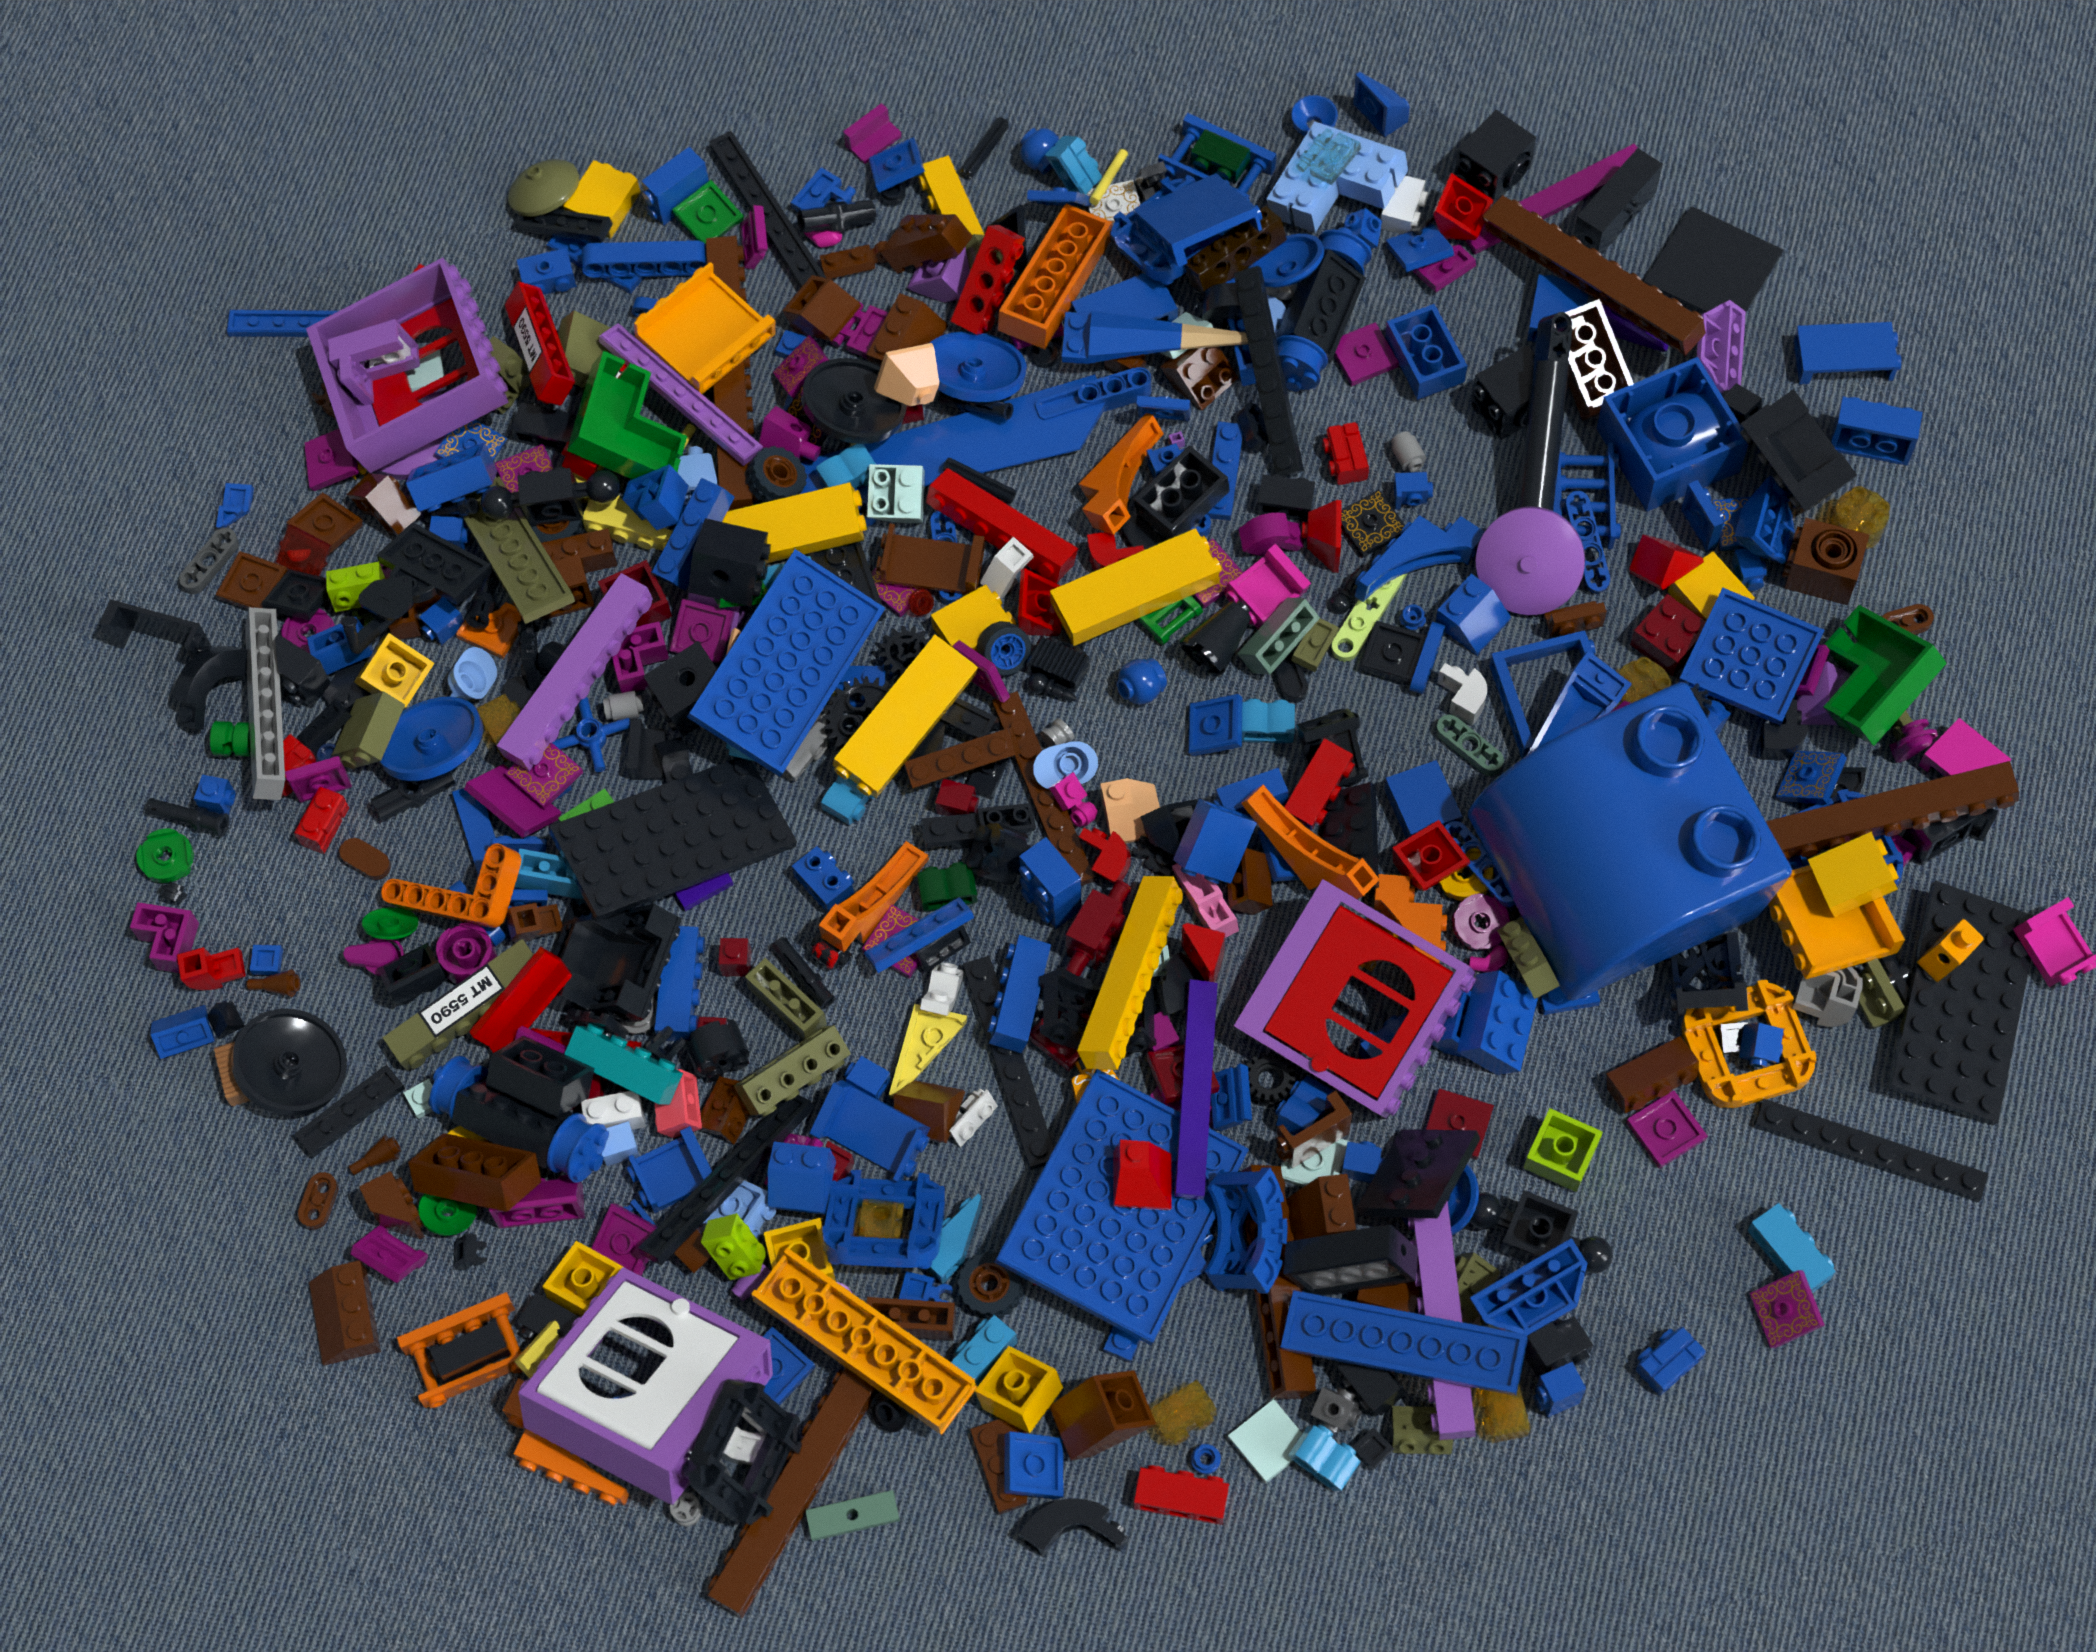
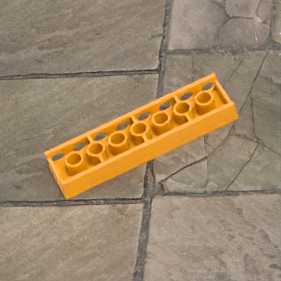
[751,1248,977,1435]

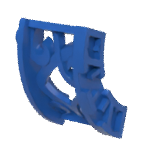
[1205,1168,1287,1293]

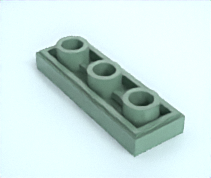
[806,1490,900,1541]

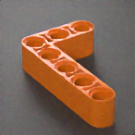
[381,843,522,928]

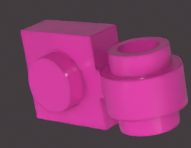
[1049,772,1097,827]

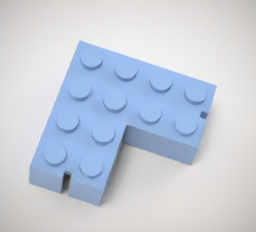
[1267,122,1408,233]

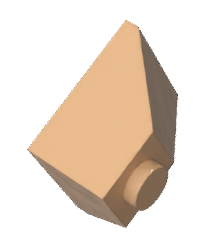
[874,343,939,406]
[1100,778,1160,843]

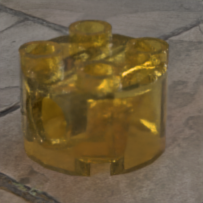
[1830,486,1890,549]
[1615,657,1671,708]
[858,1199,904,1239]

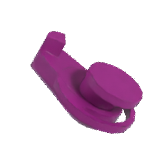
[1889,719,1938,763]
[343,938,404,976]

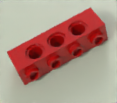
[951,225,1025,335]

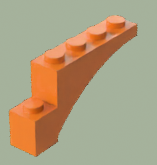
[1079,413,1164,535]
[1241,785,1380,899]
[819,841,929,952]
[1374,874,1447,1019]
[503,1378,629,1506]

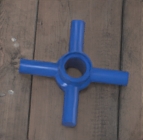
[552,697,631,772]

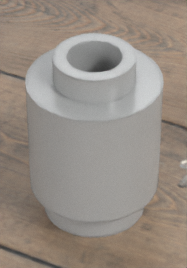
[1391,431,1426,472]
[603,691,644,722]

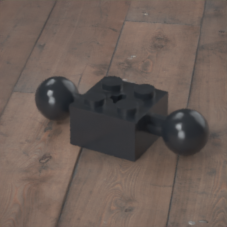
[481,467,620,526]
[1469,1190,1613,1274]

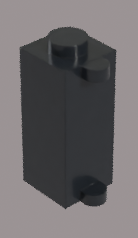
[429,1317,511,1383]

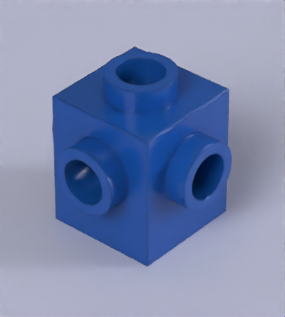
[1344,208,1382,249]

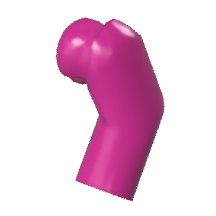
[804,230,842,248]
[1469,945,1509,972]

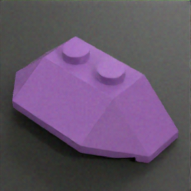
[1697,300,1746,393]

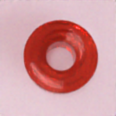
[908,589,934,616]

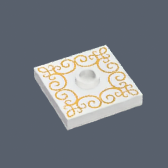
[1086,180,1140,229]

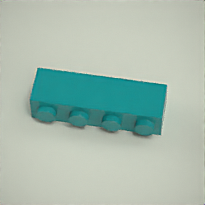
[565,1023,683,1104]

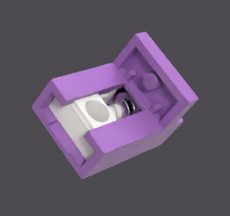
[326,319,420,406]

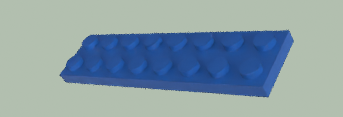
[1281,1290,1528,1396]

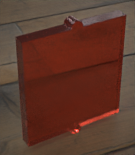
[276,524,331,576]

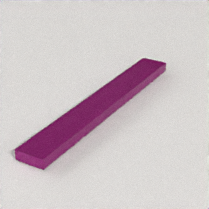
[1465,144,1638,255]

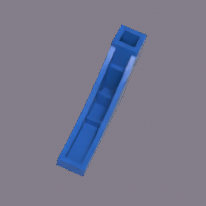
[1355,515,1485,602]

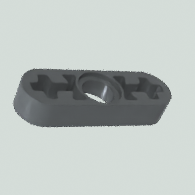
[179,528,239,594]

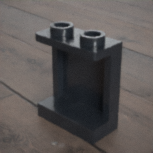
[1296,709,1369,786]

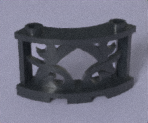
[1664,932,1748,1015]
[1039,967,1157,1053]

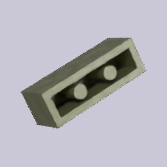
[1497,917,1560,999]
[745,958,827,1040]

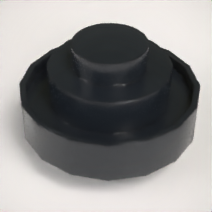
[871,1392,913,1432]

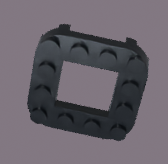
[683,1379,802,1525]

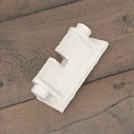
[949,1088,998,1147]

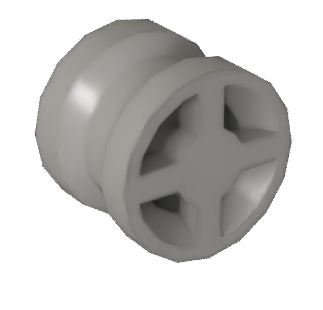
[1040,718,1075,747]
[670,1492,702,1527]

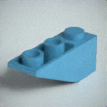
[926,1194,982,1284]

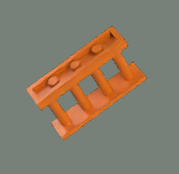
[397,1292,523,1408]

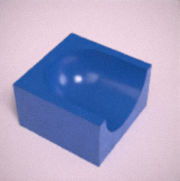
[1596,357,1748,512]

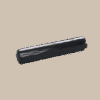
[961,117,1009,179]
[943,458,1017,503]

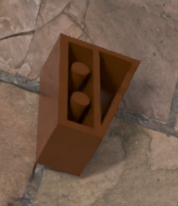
[880,214,973,274]

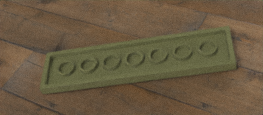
[454,476,575,624]

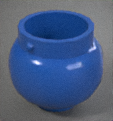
[1020,128,1059,175]
[1117,658,1167,705]

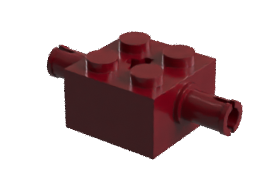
[1065,880,1131,977]

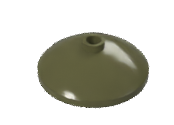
[508,159,580,216]

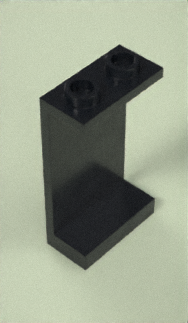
[100,599,212,659]

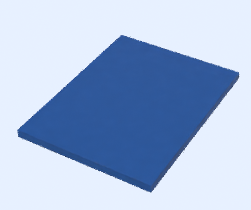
[995,1069,1249,1345]

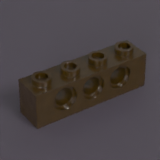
[1184,206,1287,294]

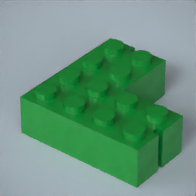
[567,351,687,479]
[1824,605,1947,746]

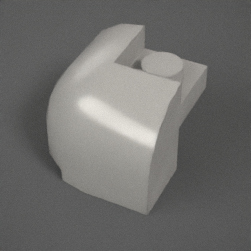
[1792,966,1863,1027]

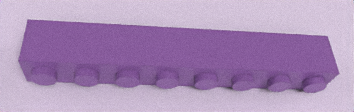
[496,573,653,771]
[1408,1202,1476,1440]

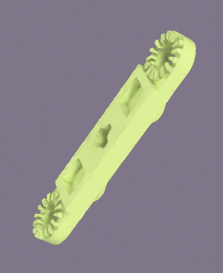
[1332,572,1409,662]

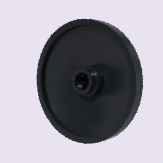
[801,358,907,444]
[231,1009,347,1116]

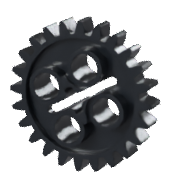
[822,676,889,751]

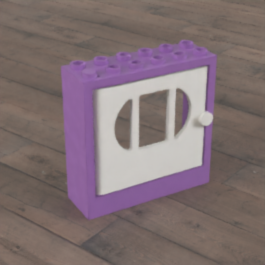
[518,1267,773,1505]

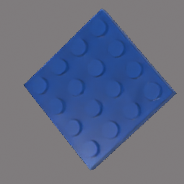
[1678,587,1824,726]

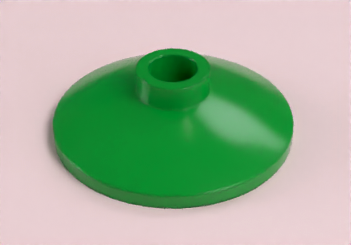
[362,907,418,940]
[418,1194,477,1236]

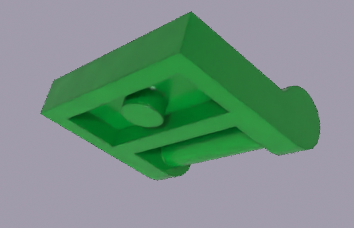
[1137,596,1203,645]

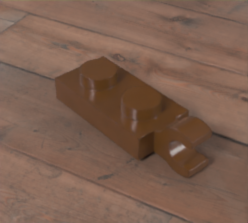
[819,241,888,279]

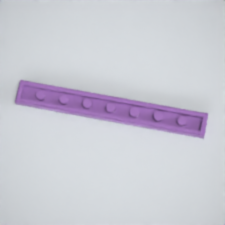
[599,323,763,466]

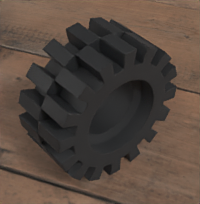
[1246,1052,1295,1108]

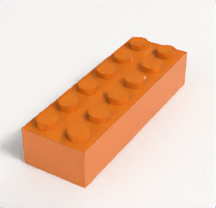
[998,204,1112,349]

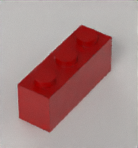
[1284,738,1355,830]
[1134,1465,1229,1525]

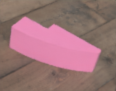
[1172,863,1239,938]

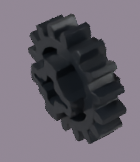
[878,626,931,679]

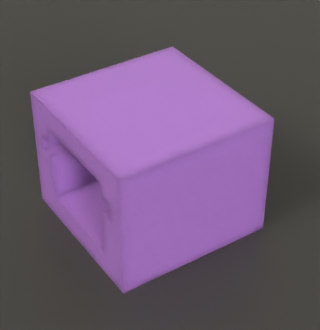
[1169,431,1185,448]

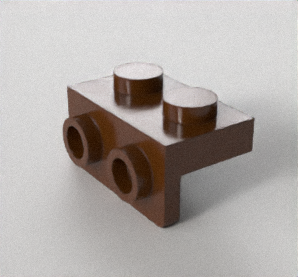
[1544,601,1607,638]

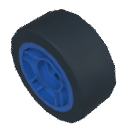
[977,621,1032,676]

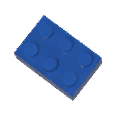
[1385,304,1467,400]
[1830,397,1923,466]
[406,442,497,512]
[1019,837,1082,929]
[1457,970,1538,1075]

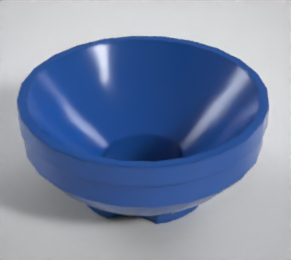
[1291,95,1338,136]

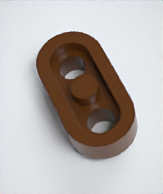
[1883,604,1934,635]
[298,1172,339,1230]

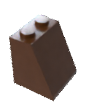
[1286,1174,1356,1240]
[1050,1370,1156,1460]

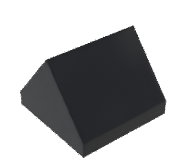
[208,1002,245,1039]

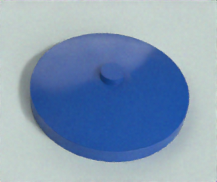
[930,331,1027,402]
[380,697,484,781]

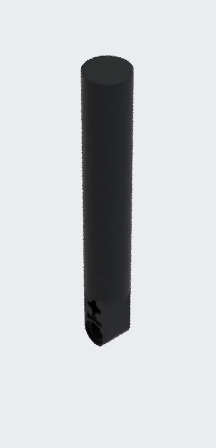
[1517,312,1573,511]

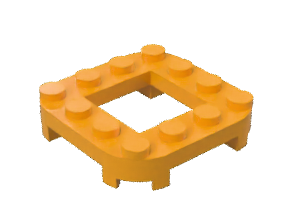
[1682,980,1816,1108]

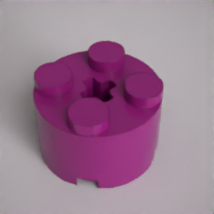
[436,922,497,984]

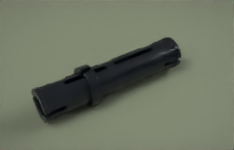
[939,392,1013,420]
[772,937,836,1009]

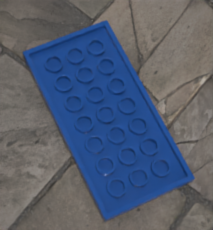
[687,549,885,777]

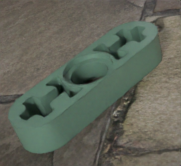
[1436,715,1504,776]

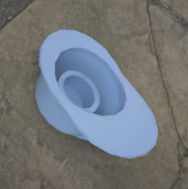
[447,647,497,700]
[1033,741,1098,789]

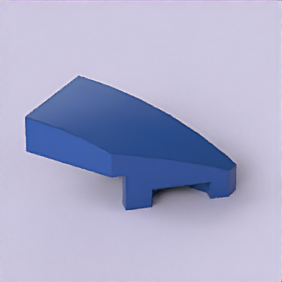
[216,483,254,529]

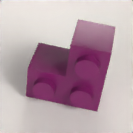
[612,621,669,693]
[130,902,199,973]

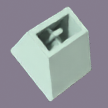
[867,464,925,523]

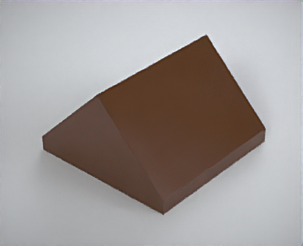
[894,1080,965,1144]

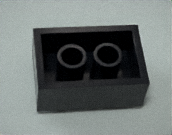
[1134,445,1230,540]
[486,1036,595,1117]

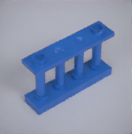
[1158,113,1277,199]
[1553,443,1621,549]

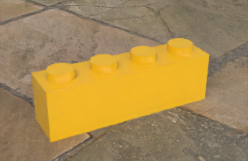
[918,155,984,235]

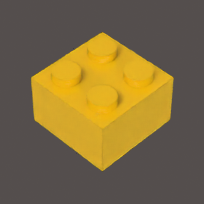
[354,633,434,709]
[764,1218,836,1281]
[542,1241,623,1317]
[975,1346,1063,1433]

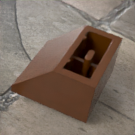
[782,275,861,342]
[1160,346,1238,410]
[359,1171,425,1239]

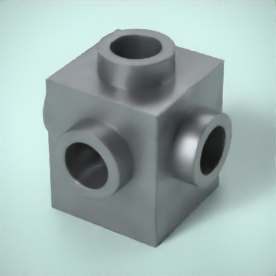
[1310,1387,1361,1433]

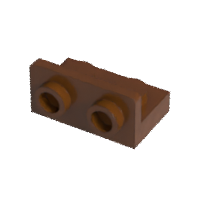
[700,1076,750,1144]

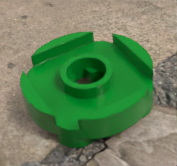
[137,828,194,883]

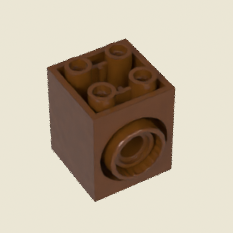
[1782,518,1869,605]

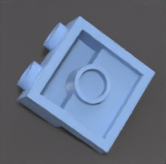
[701,1180,776,1240]

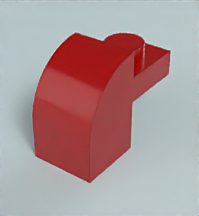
[1087,532,1144,571]
[1079,827,1131,884]
[177,947,246,990]

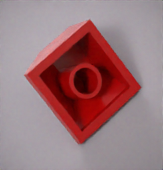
[1302,500,1342,573]
[1392,820,1470,892]
[1113,1139,1172,1210]

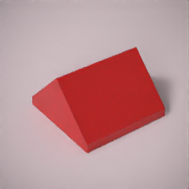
[1433,173,1493,240]
[1629,534,1704,590]
[1018,568,1062,636]
[1182,923,1225,983]

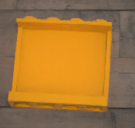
[634,262,776,394]
[1768,865,1905,980]

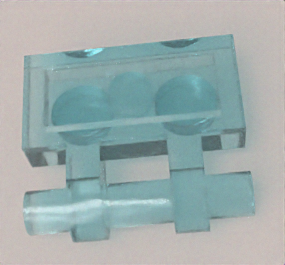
[1296,128,1361,185]

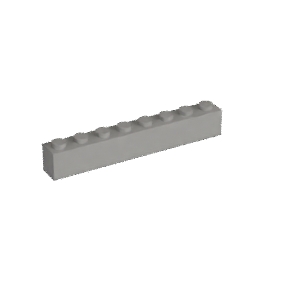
[245,607,285,800]

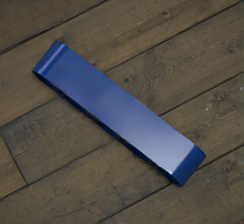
[582,241,707,278]

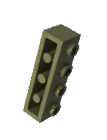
[733,1025,851,1117]

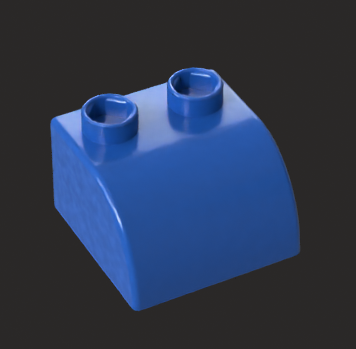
[1468,682,1792,1001]

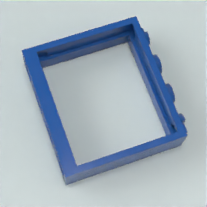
[1489,630,1614,759]

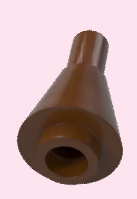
[247,969,300,997]
[349,1135,401,1175]

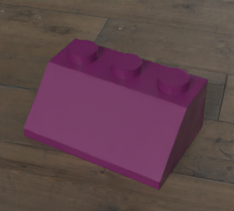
[489,1175,585,1229]

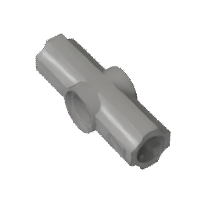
[782,708,831,782]

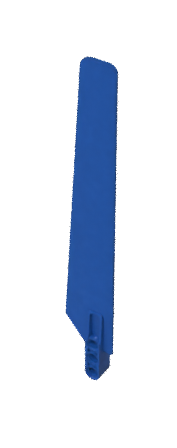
[676,367,1152,525]

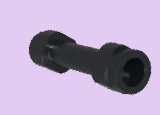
[424,498,479,524]

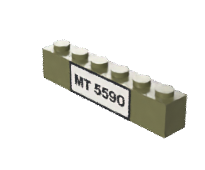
[382,939,534,1071]

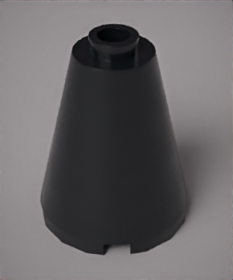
[1179,601,1251,677]

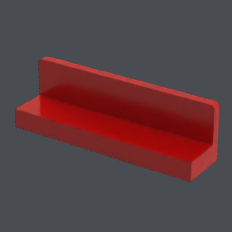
[469,947,572,1053]

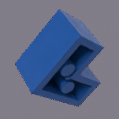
[623,464,689,530]

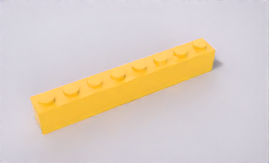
[1077,876,1183,1070]

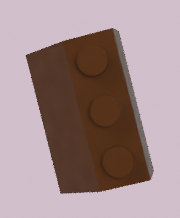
[866,293,948,368]
[309,1260,381,1366]

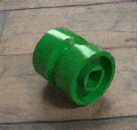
[210,721,251,757]

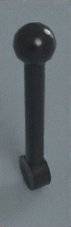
[1412,215,1435,236]

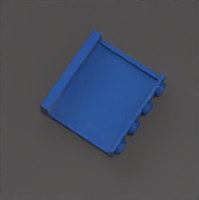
[1133,173,1262,267]

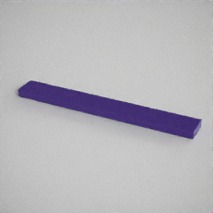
[1174,979,1218,1200]

